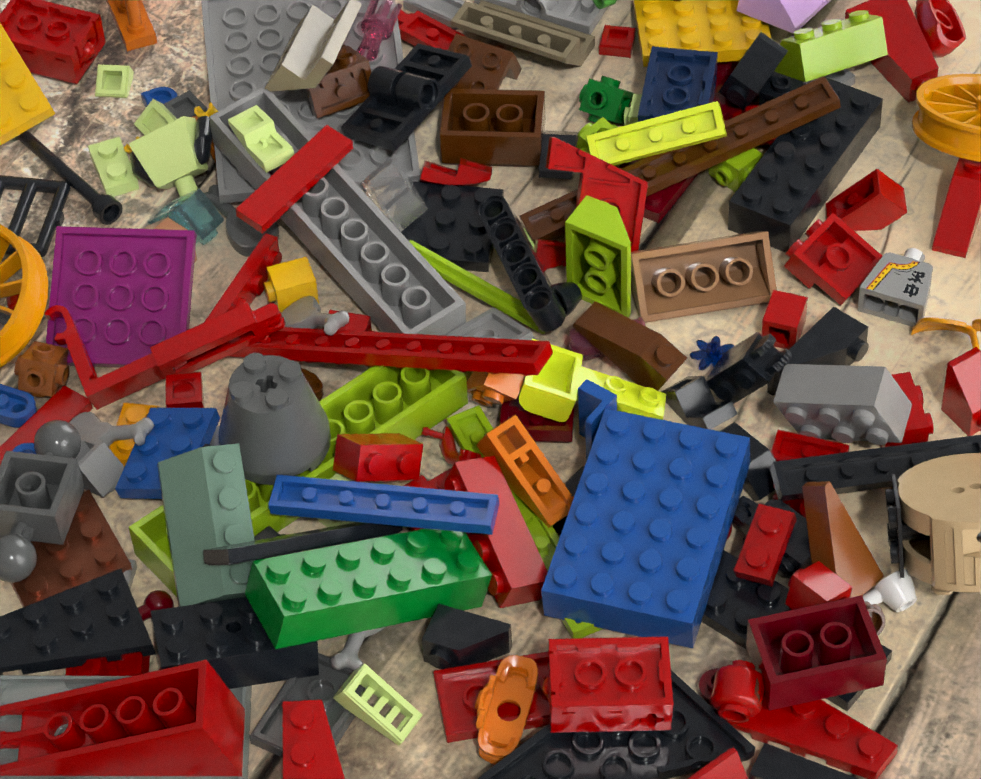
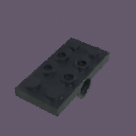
[341,43,472,151]

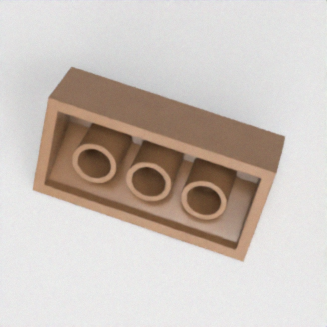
[631,231,777,323]

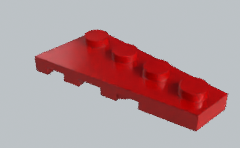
[726,698,898,779]
[282,700,345,779]

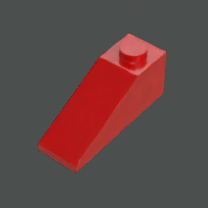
[932,158,981,258]

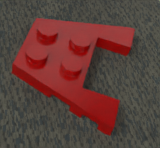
[534,136,648,271]

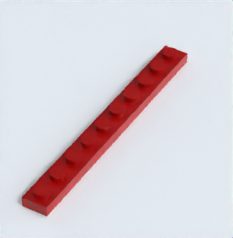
[229,327,553,376]

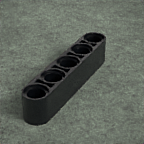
[478,195,566,332]

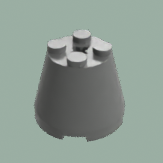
[219,353,331,485]

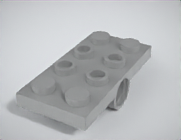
[474,0,608,35]

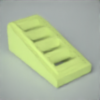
[333,663,423,745]

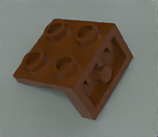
[448,33,522,90]
[306,44,372,118]

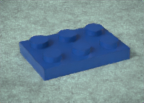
[115,408,220,499]

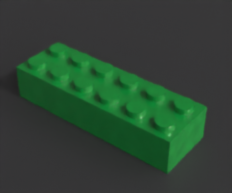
[245,528,492,649]

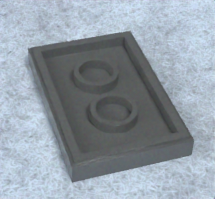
[249,653,365,757]

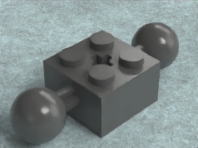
[0,420,85,583]

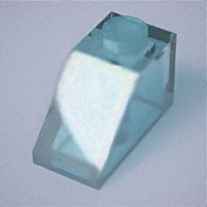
[148,188,224,245]

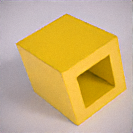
[263,256,319,312]

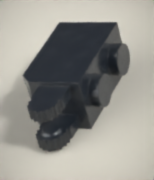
[706,332,793,404]

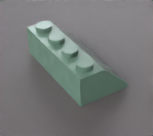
[157,443,255,607]

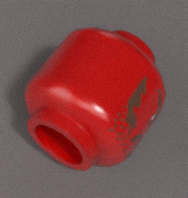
[711,660,765,723]

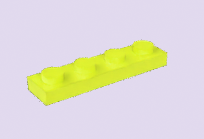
[586,101,727,166]

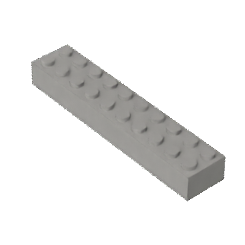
[209,85,466,335]

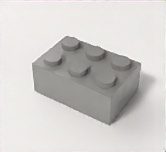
[773,364,912,445]

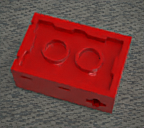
[0,0,106,84]
[543,637,673,733]

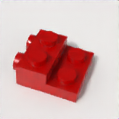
[784,213,882,306]

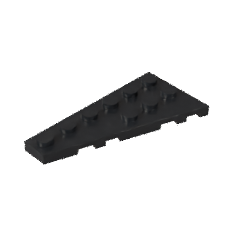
[0,569,156,675]

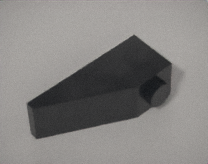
[767,307,869,396]

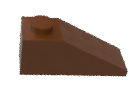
[572,301,687,391]

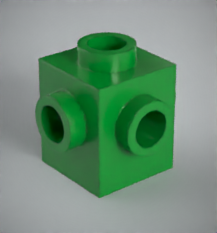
[579,75,635,124]

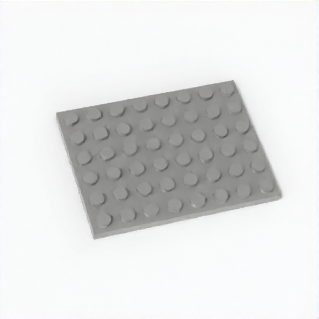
[201,0,421,204]

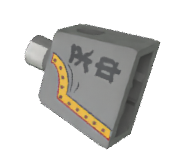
[858,248,933,327]

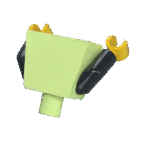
[124,102,218,202]

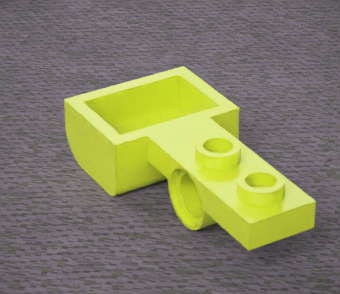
[519,338,666,422]

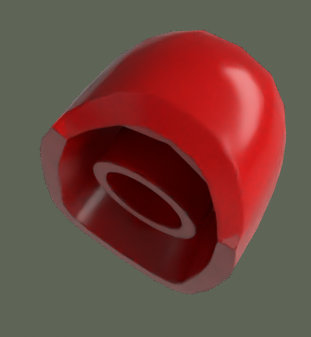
[914,0,966,57]

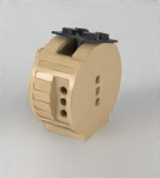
[885,453,981,595]

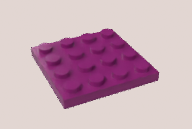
[46,226,197,368]

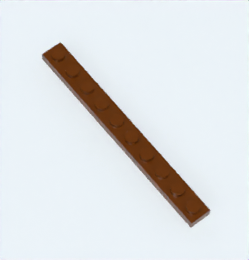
[519,76,841,244]

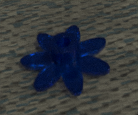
[690,336,734,370]

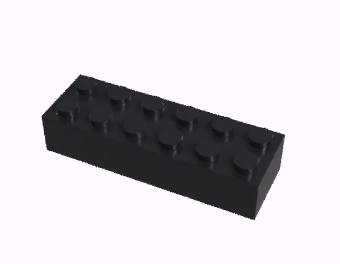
[728,77,883,253]

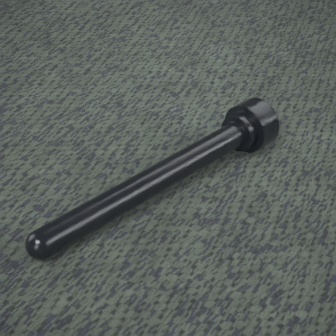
[19,131,123,225]

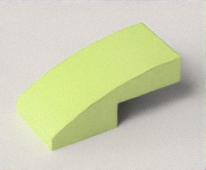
[228,105,294,173]

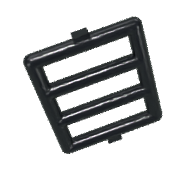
[0,175,71,257]

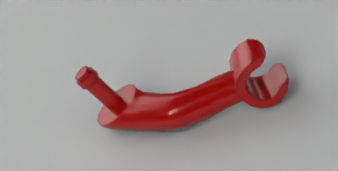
[421,426,481,466]

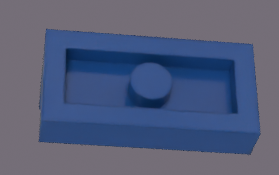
[578,379,617,461]

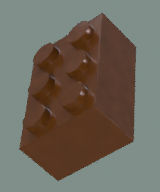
[440,88,546,166]

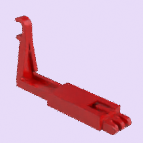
[44,302,286,410]

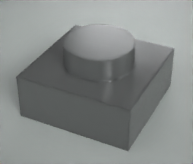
[163,90,207,119]

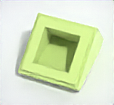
[95,64,134,98]

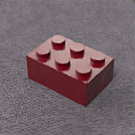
[746,595,887,711]

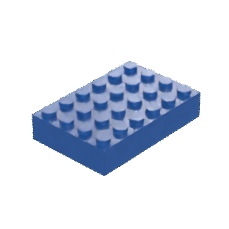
[541,408,750,648]

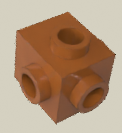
[14,341,69,397]

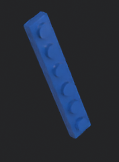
[268,475,500,535]

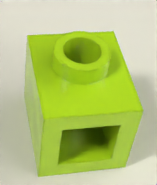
[709,148,762,192]

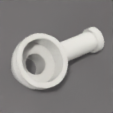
[862,569,917,612]

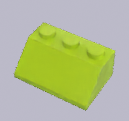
[774,10,888,82]
[565,195,631,317]

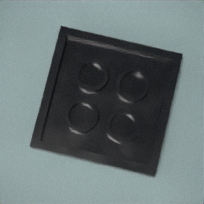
[394,182,504,272]

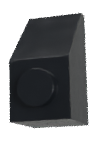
[718,32,788,110]
[422,604,512,669]

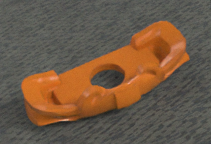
[475,655,538,765]

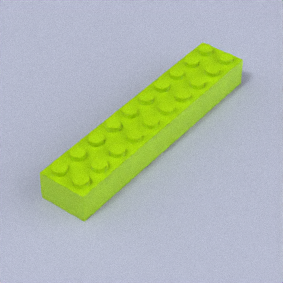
[129,366,468,597]

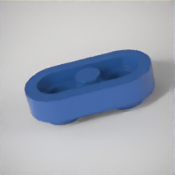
[0,384,37,428]

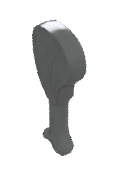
[198,185,279,257]

